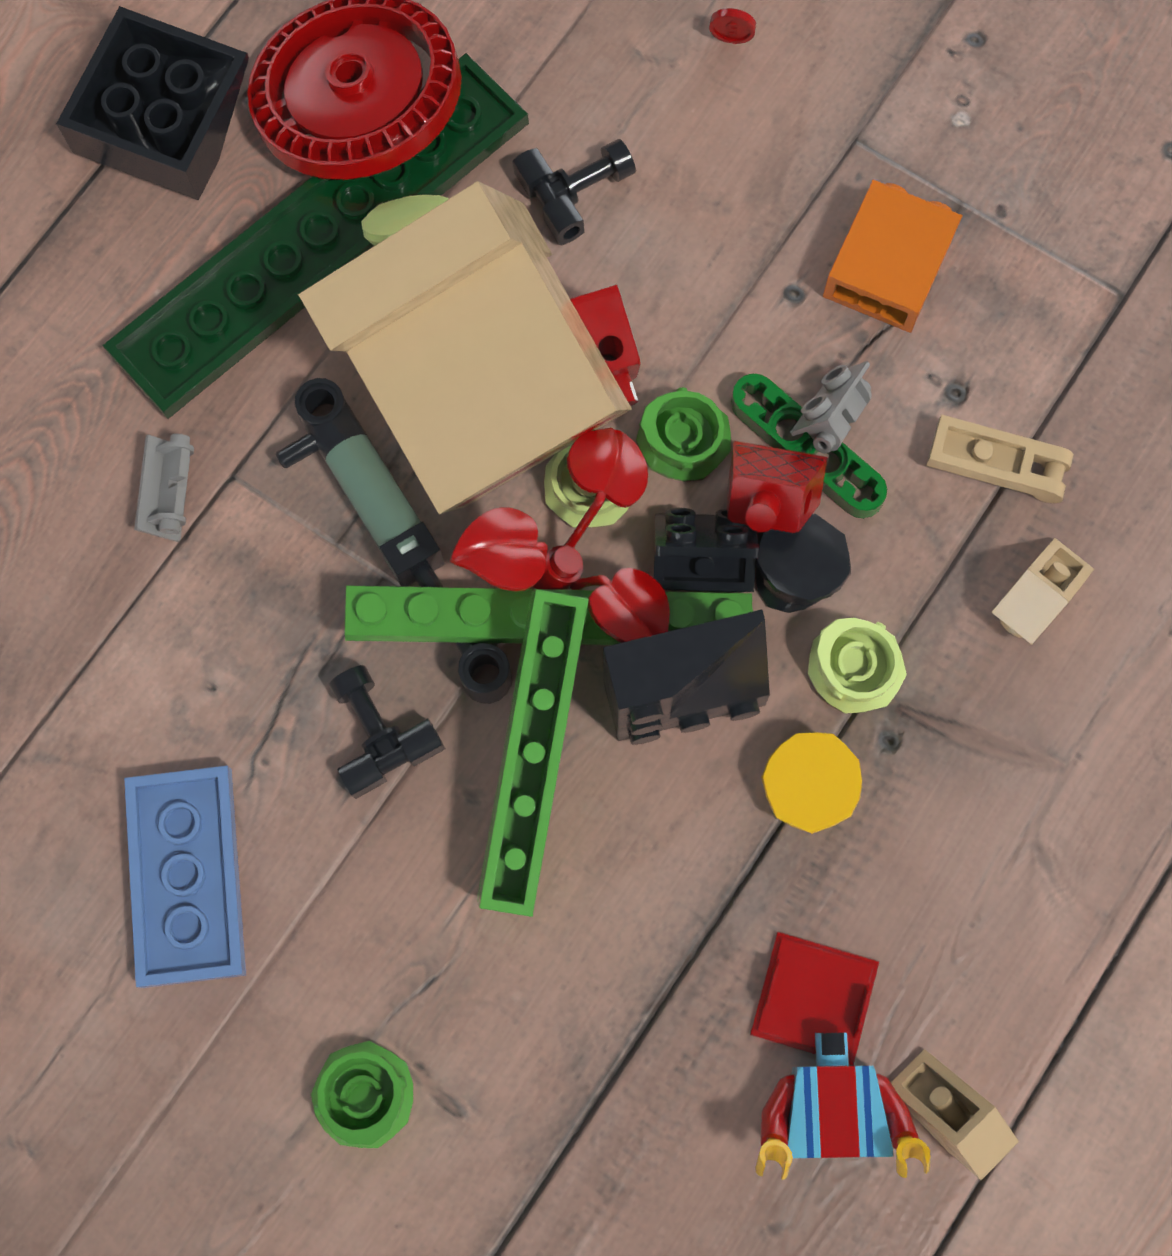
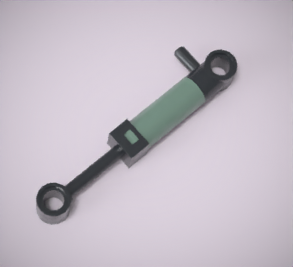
[276,378,512,704]

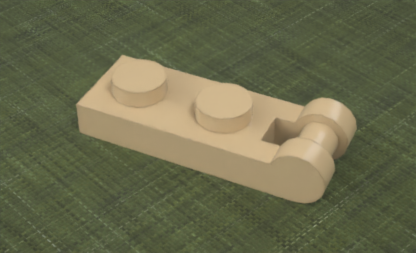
[926,414,1074,503]

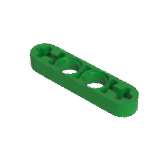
[731,373,888,519]

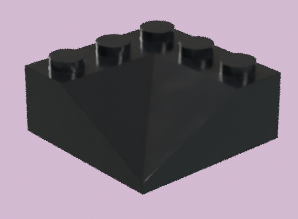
[56,6,249,200]
[603,609,770,745]

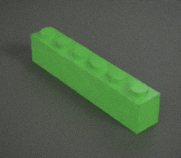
[477,589,589,917]

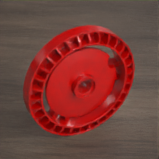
[247,0,462,180]

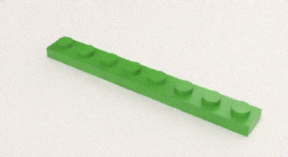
[345,586,753,645]

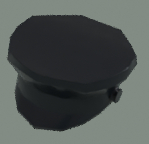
[756,514,851,613]

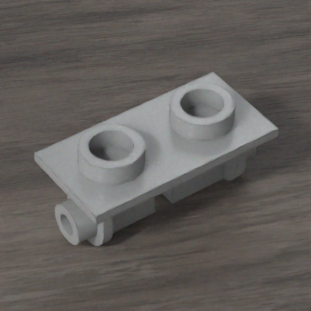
[790,361,872,454]
[134,434,194,542]

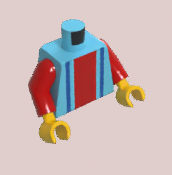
[755,1033,931,1180]

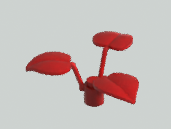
[450,428,670,643]

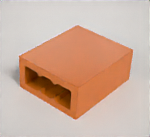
[823,179,963,333]

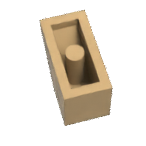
[992,538,1094,644]
[891,1049,1019,1180]

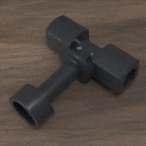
[513,139,636,245]
[329,665,446,799]

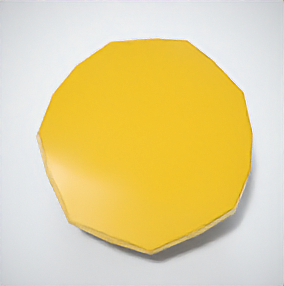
[761,732,862,834]

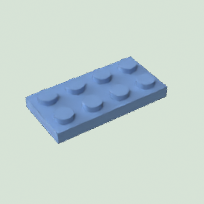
[124,766,246,988]

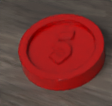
[709,8,756,44]

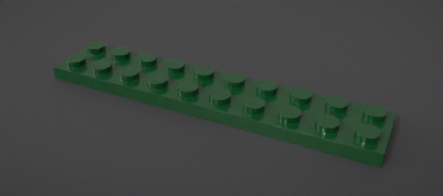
[102,53,529,419]

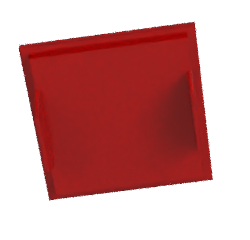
[750,932,879,1066]

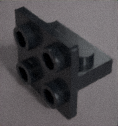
[654,507,759,592]

